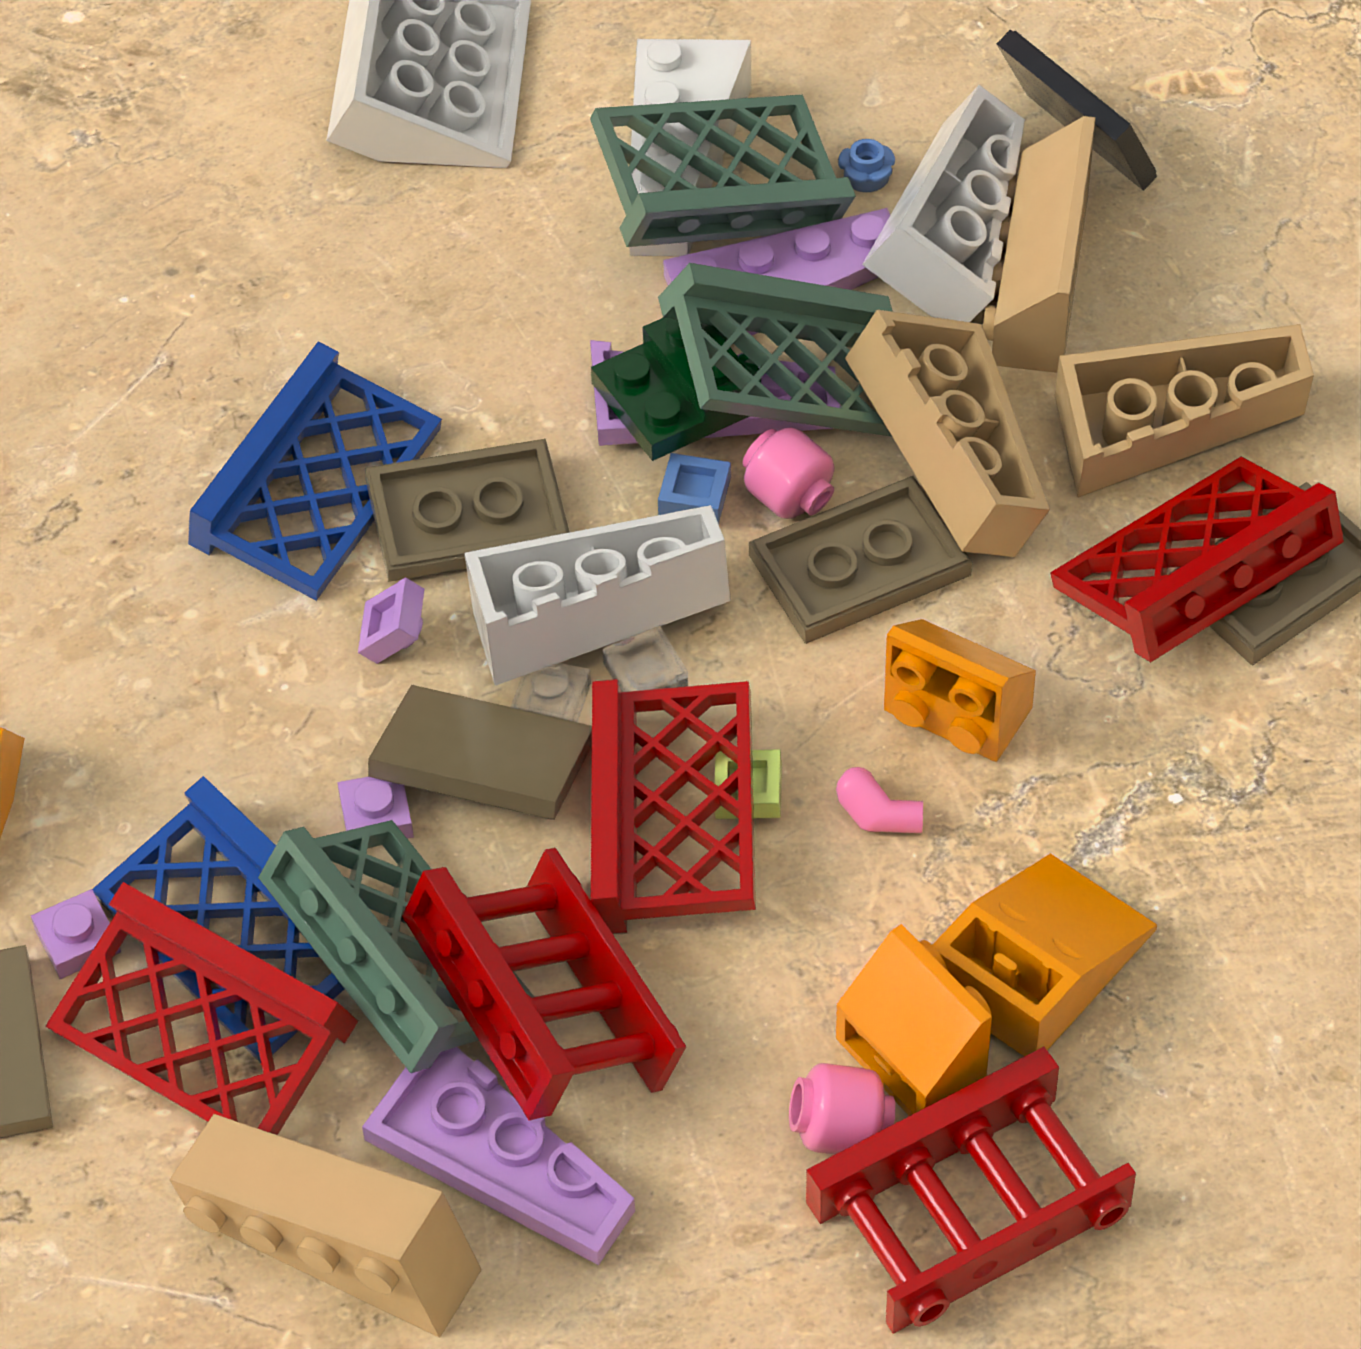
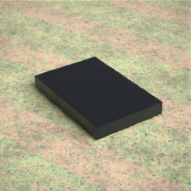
[996,29,1157,191]

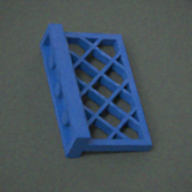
[188,341,442,601]
[92,776,345,1063]

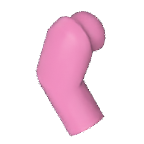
[836,767,923,834]

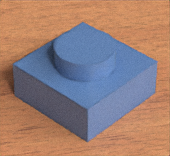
[658,453,731,524]

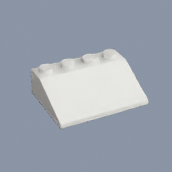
[327,0,531,168]

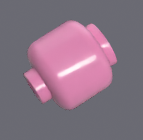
[742,427,835,519]
[789,1063,895,1155]

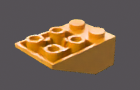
[932,853,1157,1056]

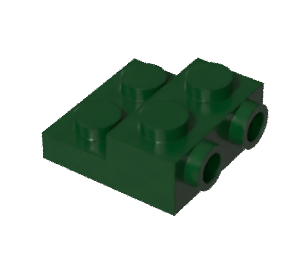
[591,318,761,461]

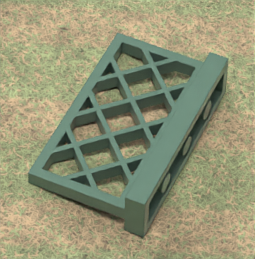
[590,94,856,247]
[658,263,893,437]
[258,820,534,1073]

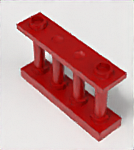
[402,848,687,1120]
[806,1046,1136,1334]

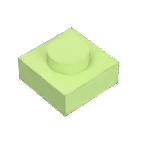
[714,749,782,819]

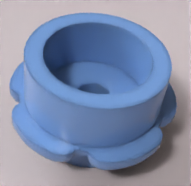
[838,139,895,192]

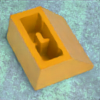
[884,619,1036,762]
[836,924,992,1116]

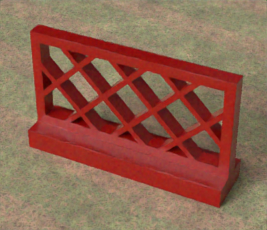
[1050,456,1344,663]
[591,679,756,934]
[45,882,359,1135]

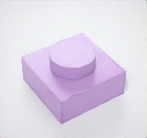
[358,577,425,664]
[337,777,414,839]
[31,889,121,979]

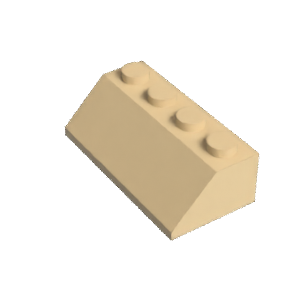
[983,116,1096,373]

